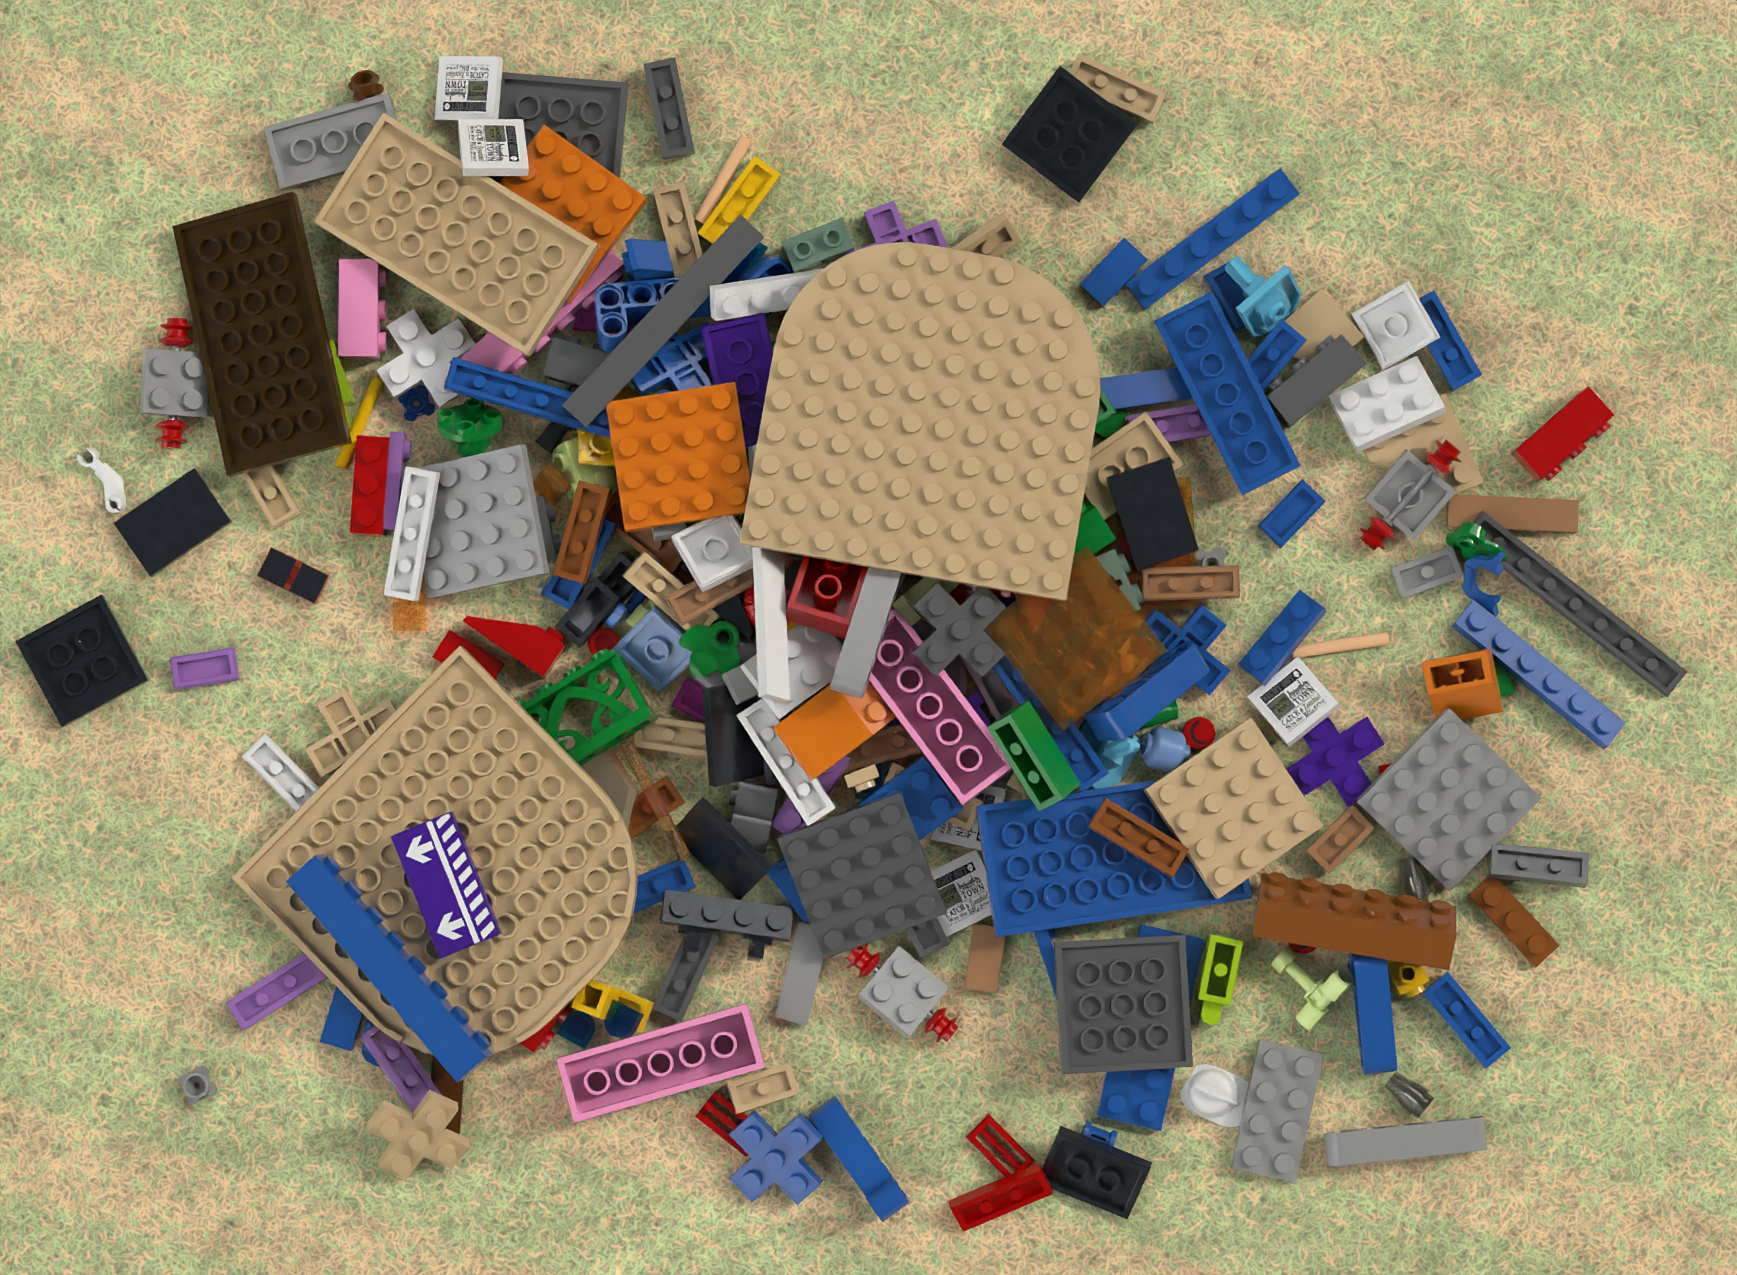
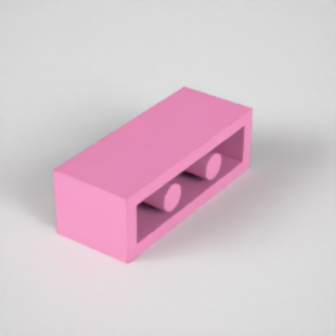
[338,259,387,360]

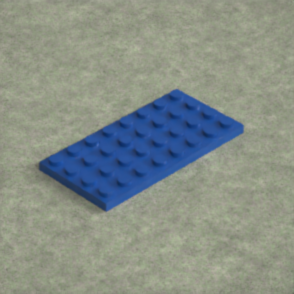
[976,780,1252,937]

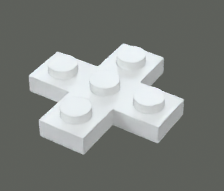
[376,309,475,409]

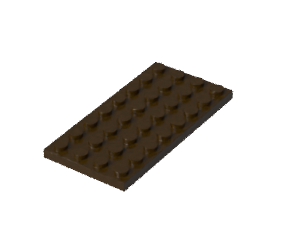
[172,192,352,477]

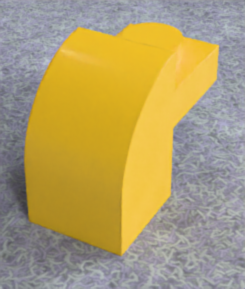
[571,979,654,1033]

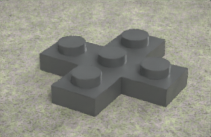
[912,582,1006,677]

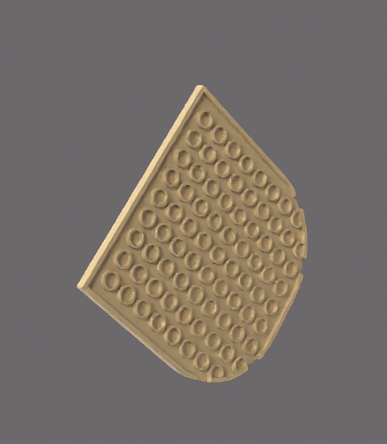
[739,242,1100,602]
[232,646,638,1054]

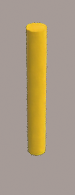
[335,376,384,470]

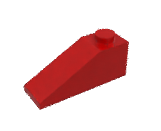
[463,616,567,678]

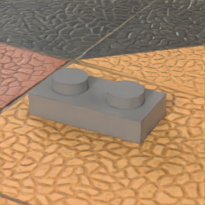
[1390,546,1464,599]

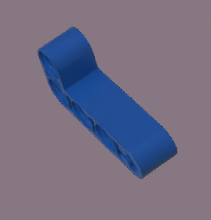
[595,277,711,353]
[1082,641,1210,741]
[1347,953,1397,1075]
[809,1096,910,1222]

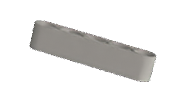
[830,567,903,699]
[1324,1116,1487,1166]

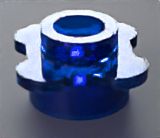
[398,385,435,422]

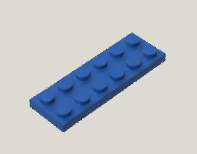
[1154,291,1301,496]
[767,755,963,923]
[1097,924,1205,1131]

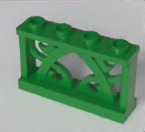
[518,649,658,766]

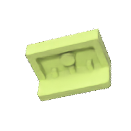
[552,437,619,502]

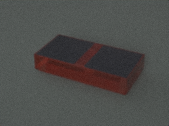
[257,547,330,605]

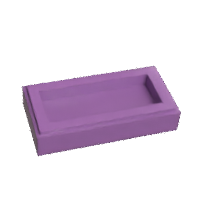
[170,647,240,690]

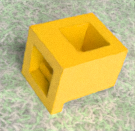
[1387,960,1429,998]

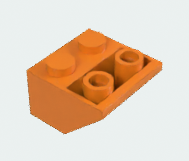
[1422,648,1504,720]

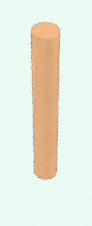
[694,135,752,225]
[1292,632,1390,659]

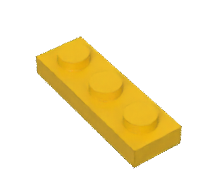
[697,156,781,245]

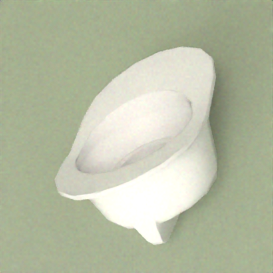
[1180,1064,1249,1127]

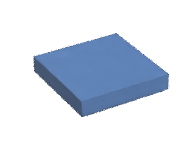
[613,605,692,693]

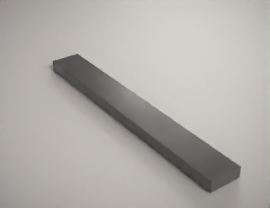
[562,214,764,428]
[1472,511,1687,697]

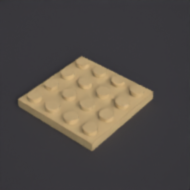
[1143,717,1323,899]

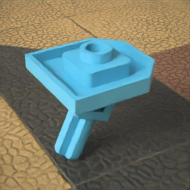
[1225,257,1302,337]
[1078,718,1141,789]

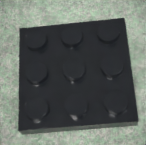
[1002,66,1138,203]
[15,594,150,727]

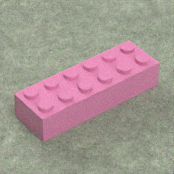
[869,609,1012,806]
[556,1003,766,1123]

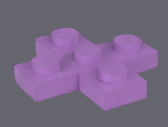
[846,200,948,255]

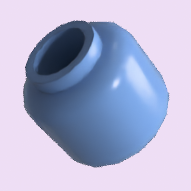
[1139,726,1190,772]

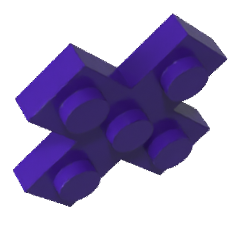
[1286,717,1385,807]

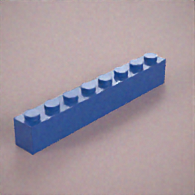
[286,854,493,1082]

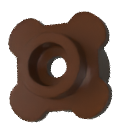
[348,70,384,101]

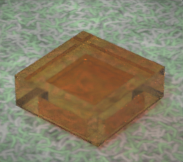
[533,463,572,506]

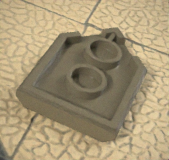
[580,748,639,831]

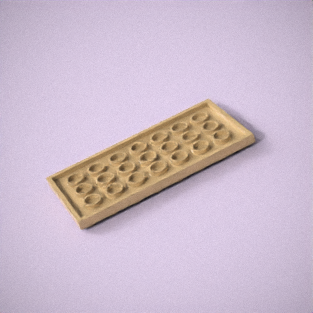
[314,112,600,357]

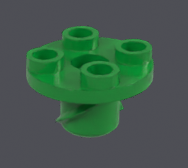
[437,398,503,457]

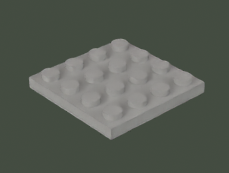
[404,445,550,599]
[1356,707,1541,891]

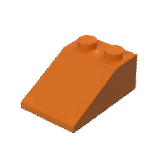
[772,681,896,781]

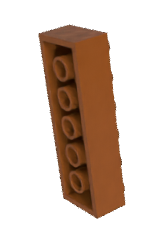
[1252,872,1456,970]

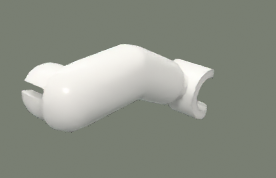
[77,447,126,513]

